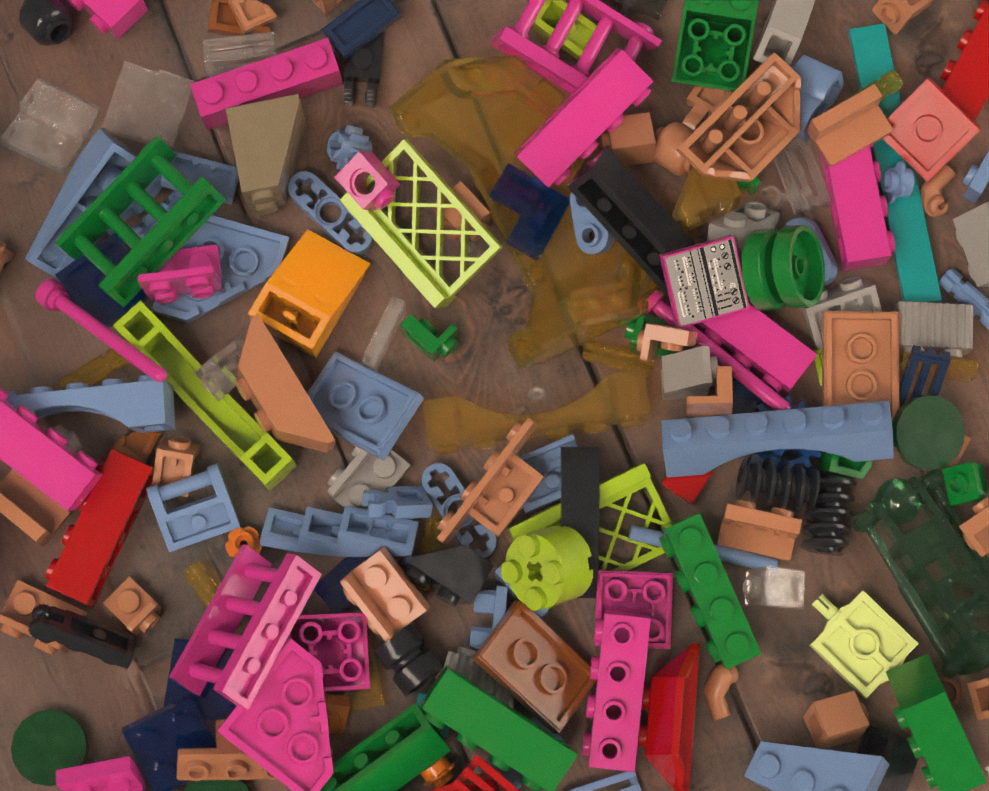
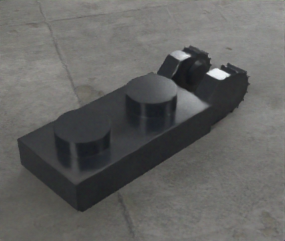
[343,30,385,108]
[28,603,136,669]

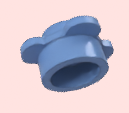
[883,161,914,203]

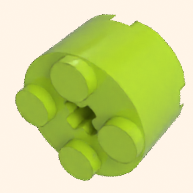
[501,526,593,611]

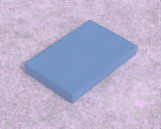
[307,351,424,461]

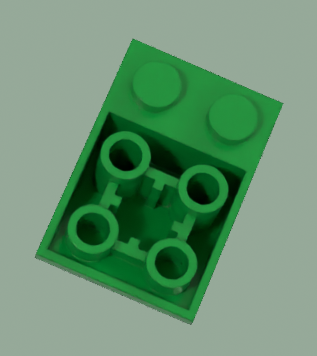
[671,0,759,92]

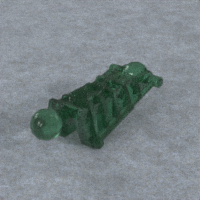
[851,470,989,679]

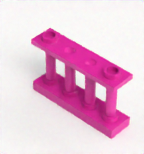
[490,0,662,114]
[169,544,322,710]

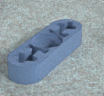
[288,171,374,256]
[422,463,497,560]

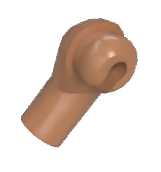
[920,164,956,217]
[703,664,739,721]

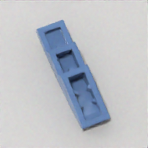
[260,506,419,557]

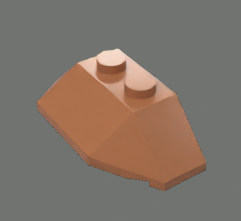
[676,52,801,182]
[235,314,335,453]

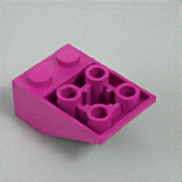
[281,613,370,693]

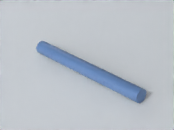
[628,525,778,573]

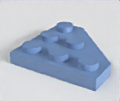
[152,215,291,324]

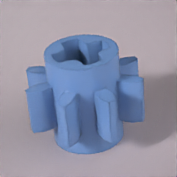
[327,125,372,170]

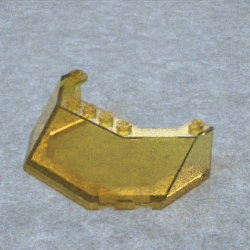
[389,55,651,369]

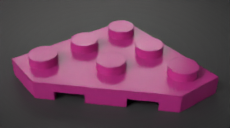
[217,639,334,791]

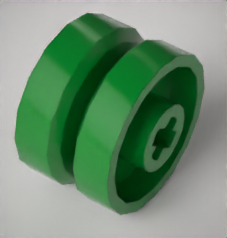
[741,225,825,311]

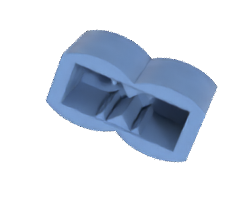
[790,55,844,142]

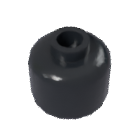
[19,0,73,46]

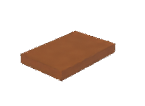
[472,600,597,734]

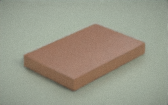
[822,311,899,421]

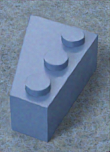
[744,741,890,791]

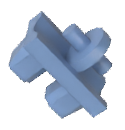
[469,586,508,650]

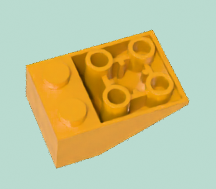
[248,229,371,358]

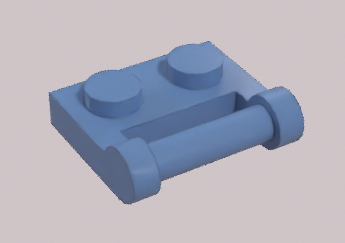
[146,463,240,552]

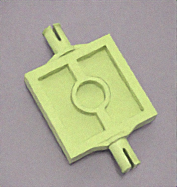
[809,591,919,699]

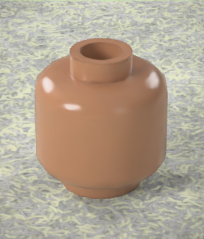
[654,122,697,176]

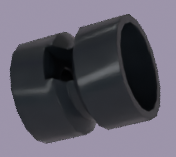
[374,624,444,697]

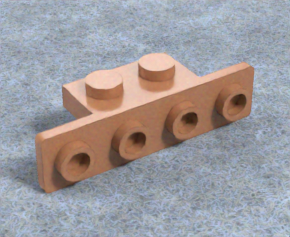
[437,418,546,544]
[177,719,333,781]

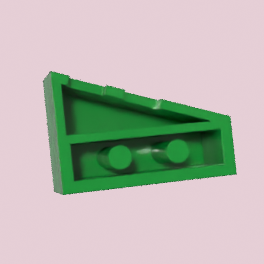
[886,653,987,791]

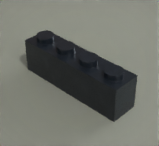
[567,147,696,294]

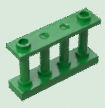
[55,136,226,308]

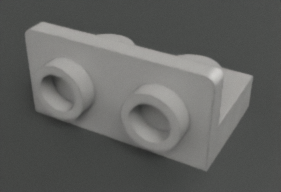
[798,276,882,350]
[327,447,411,510]

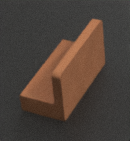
[807,84,893,167]
[686,366,733,418]
[0,469,71,547]

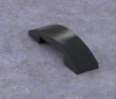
[560,447,600,598]

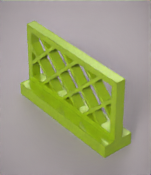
[339,139,503,308]
[507,463,671,609]

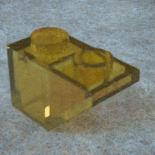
[671,168,742,231]

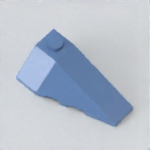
[25,128,162,278]

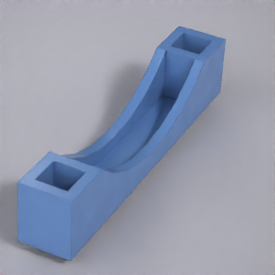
[6,375,176,433]
[661,401,894,478]

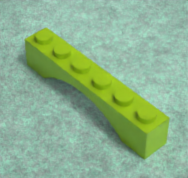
[113,300,297,491]

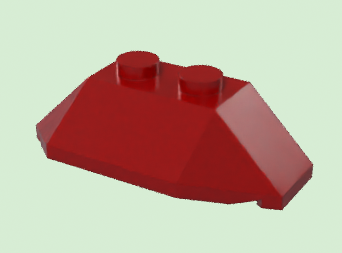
[637,643,700,791]

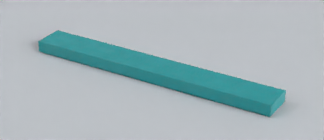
[848,23,942,303]

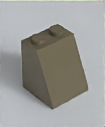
[226,94,306,215]

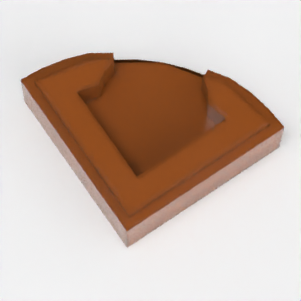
[112,431,163,465]

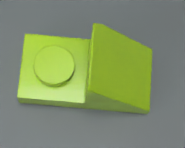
[532,0,597,60]

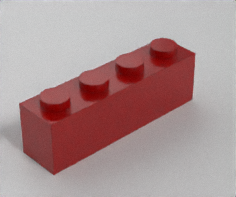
[940,0,989,121]
[45,449,154,608]

